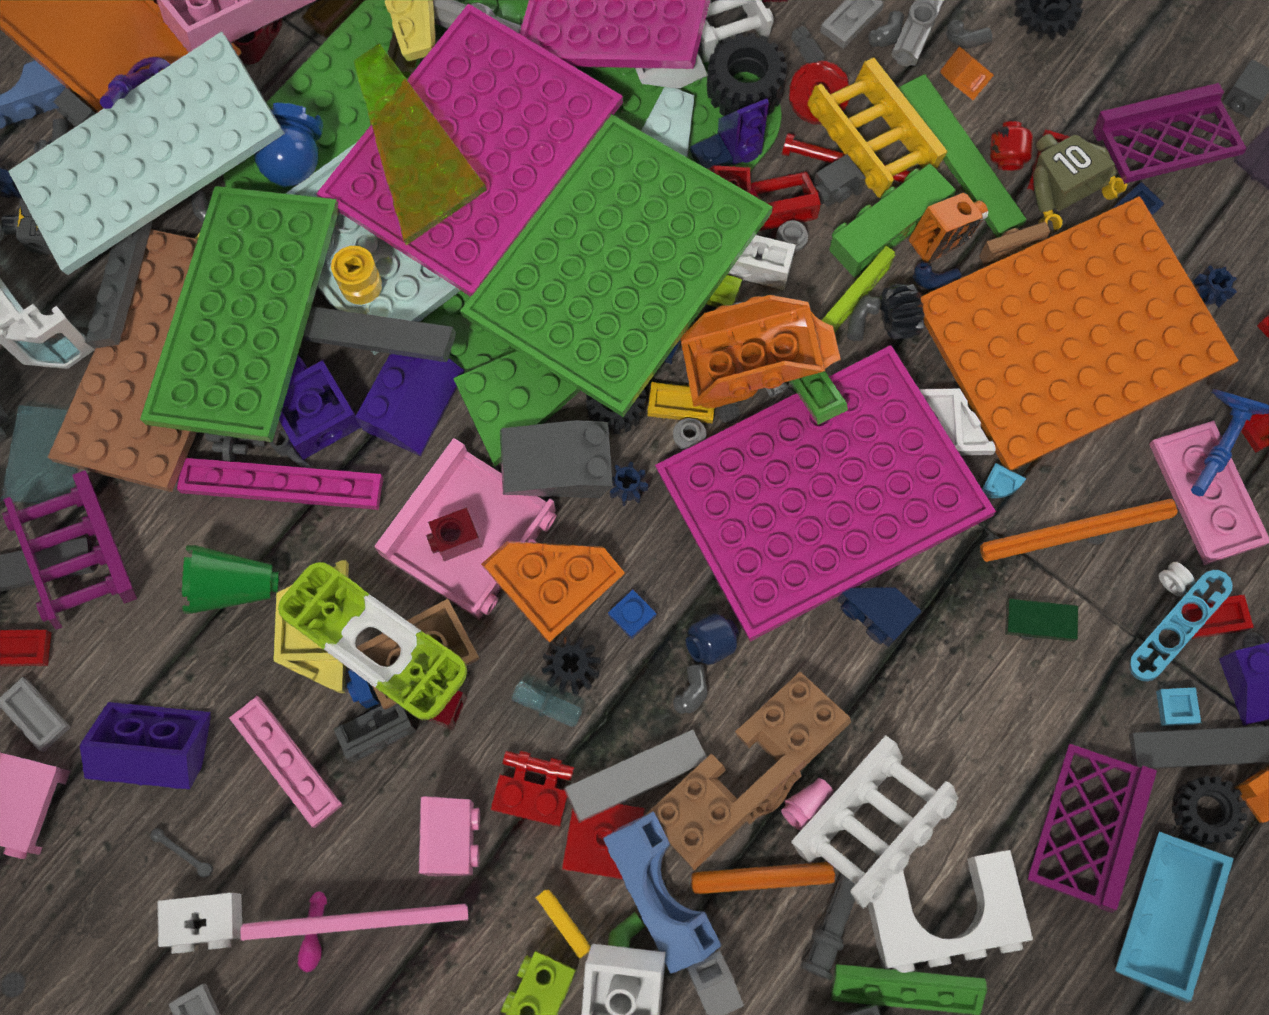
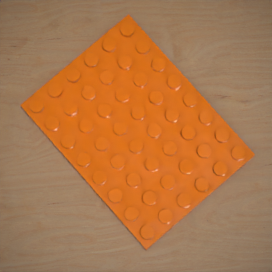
[921,196,1239,471]

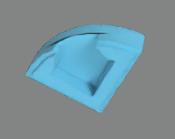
[982,463,1026,498]

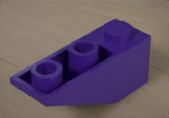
[717,99,769,165]

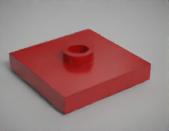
[562,804,645,880]

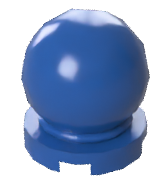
[254,103,323,187]

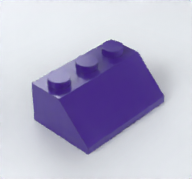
[355,354,465,456]
[1219,642,1269,726]
[80,702,211,789]

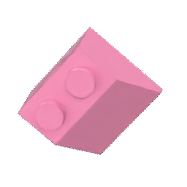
[419,797,480,876]

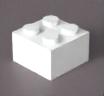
[582,944,666,1015]

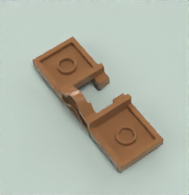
[644,672,851,870]

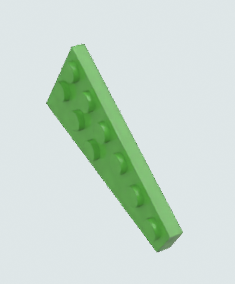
[453,351,580,467]

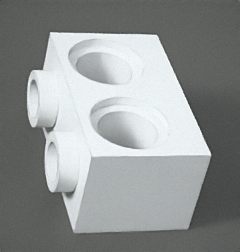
[728,235,796,290]

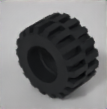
[707,33,787,116]

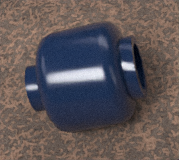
[685,614,739,665]

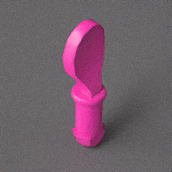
[298,891,327,972]

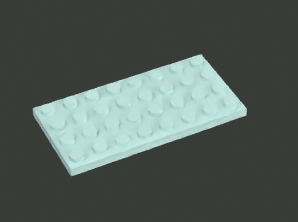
[8,31,285,275]

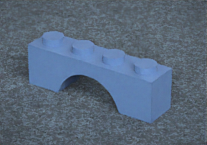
[0,60,66,129]
[603,811,722,974]

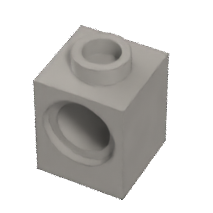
[687,950,744,1015]

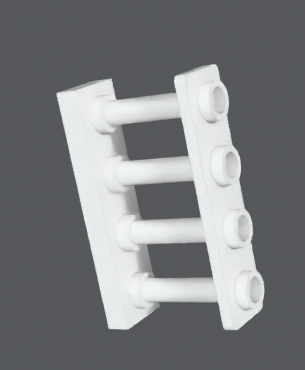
[791,735,958,908]

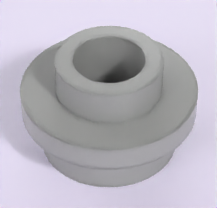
[673,418,706,450]

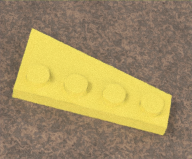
[384,0,436,61]

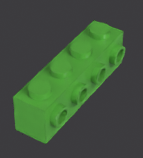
[829,164,956,277]

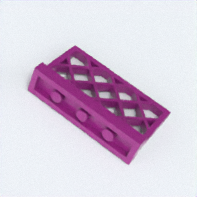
[1093,83,1247,184]
[1027,744,1157,913]

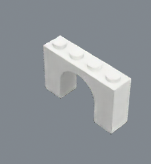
[868,850,1033,973]

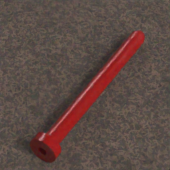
[781,133,912,183]

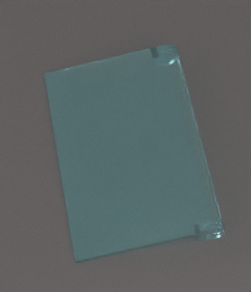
[0,405,77,504]

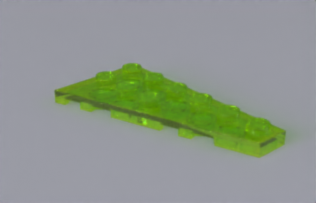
[353,43,487,245]

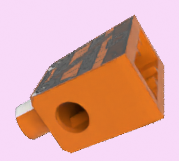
[908,193,988,264]

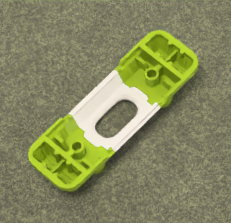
[278,562,467,720]

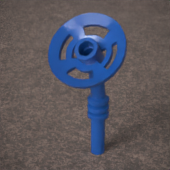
[1191,389,1269,497]

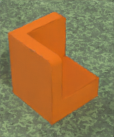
[940,46,994,100]
[1234,767,1269,823]

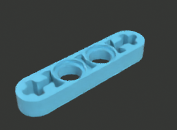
[1129,570,1232,682]

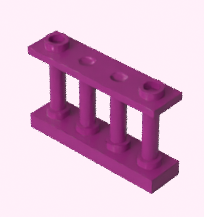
[2,470,137,630]

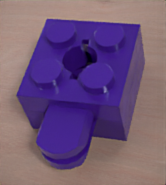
[279,355,361,460]

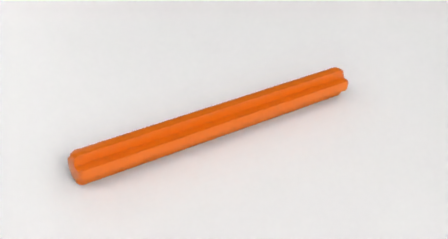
[980,499,1178,562]

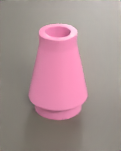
[781,778,834,831]

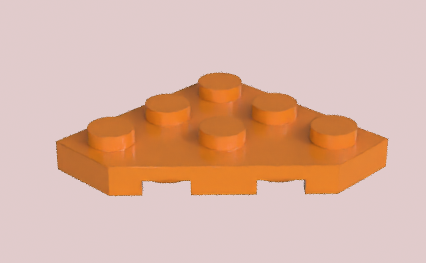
[481,541,625,642]

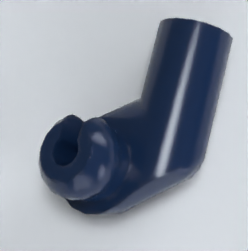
[913,263,962,291]

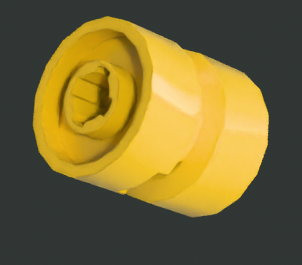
[331,246,382,305]

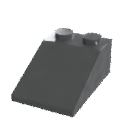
[500,420,613,498]

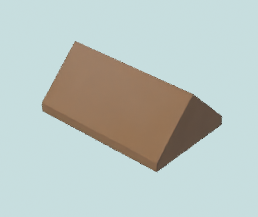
[357,599,480,710]

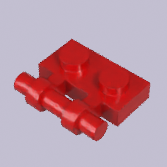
[490,751,575,827]

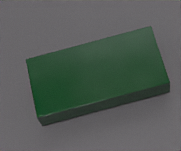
[1005,598,1078,642]

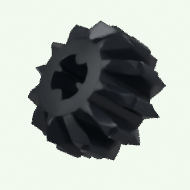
[880,284,925,340]
[542,636,601,696]

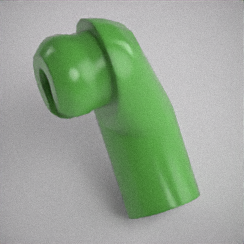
[608,912,645,948]

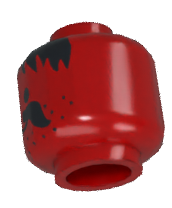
[990,121,1033,171]

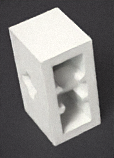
[158,893,242,954]

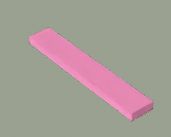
[240,903,468,940]

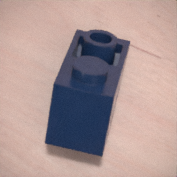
[837,587,922,647]

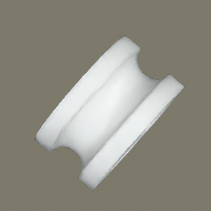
[1159,562,1195,596]

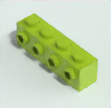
[501,951,577,1015]

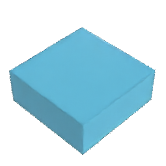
[1156,687,1201,726]

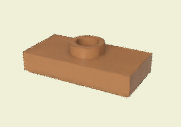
[979,222,1050,266]

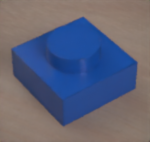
[608,589,657,639]
[347,670,379,709]

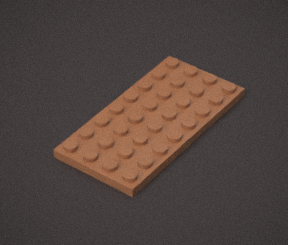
[48,229,198,492]

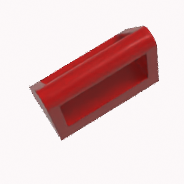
[750,172,821,231]

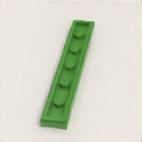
[898,74,1027,238]

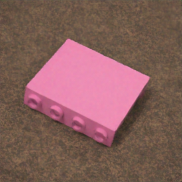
[374,438,557,620]

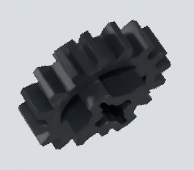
[1014,0,1083,40]

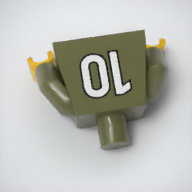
[1033,134,1127,230]

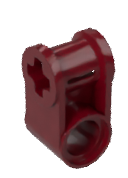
[232,17,283,65]

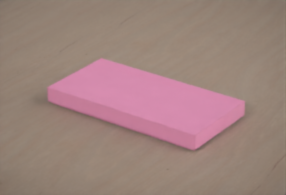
[1149,421,1269,566]

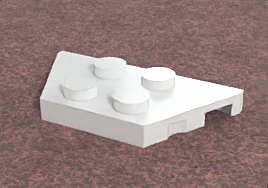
[919,388,996,456]

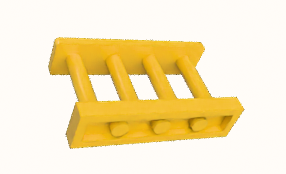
[808,58,948,198]

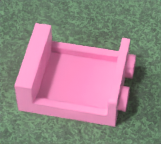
[0,753,70,859]

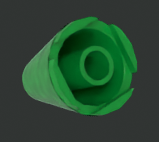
[182,545,279,614]

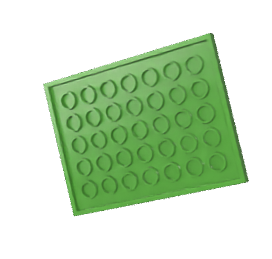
[460,115,772,417]

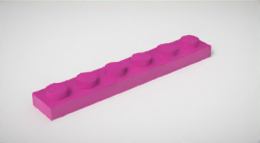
[177,458,383,510]

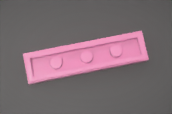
[229,696,343,828]

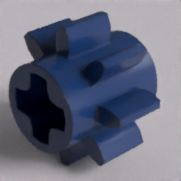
[1193,265,1237,308]
[610,462,648,506]

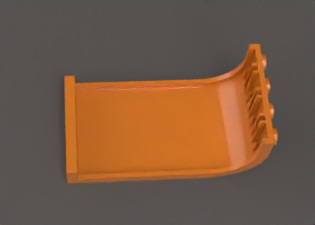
[0,0,242,113]

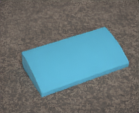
[1115,832,1234,1003]

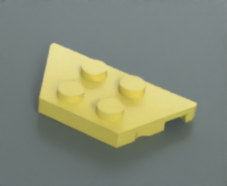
[273,560,349,693]

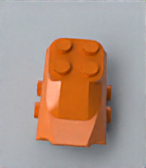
[681,295,841,409]

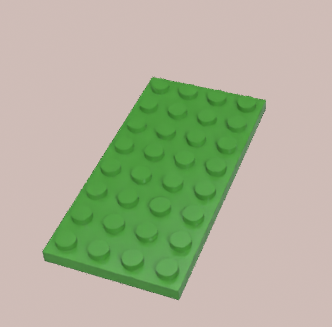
[140,186,339,442]

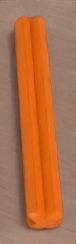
[691,862,835,894]

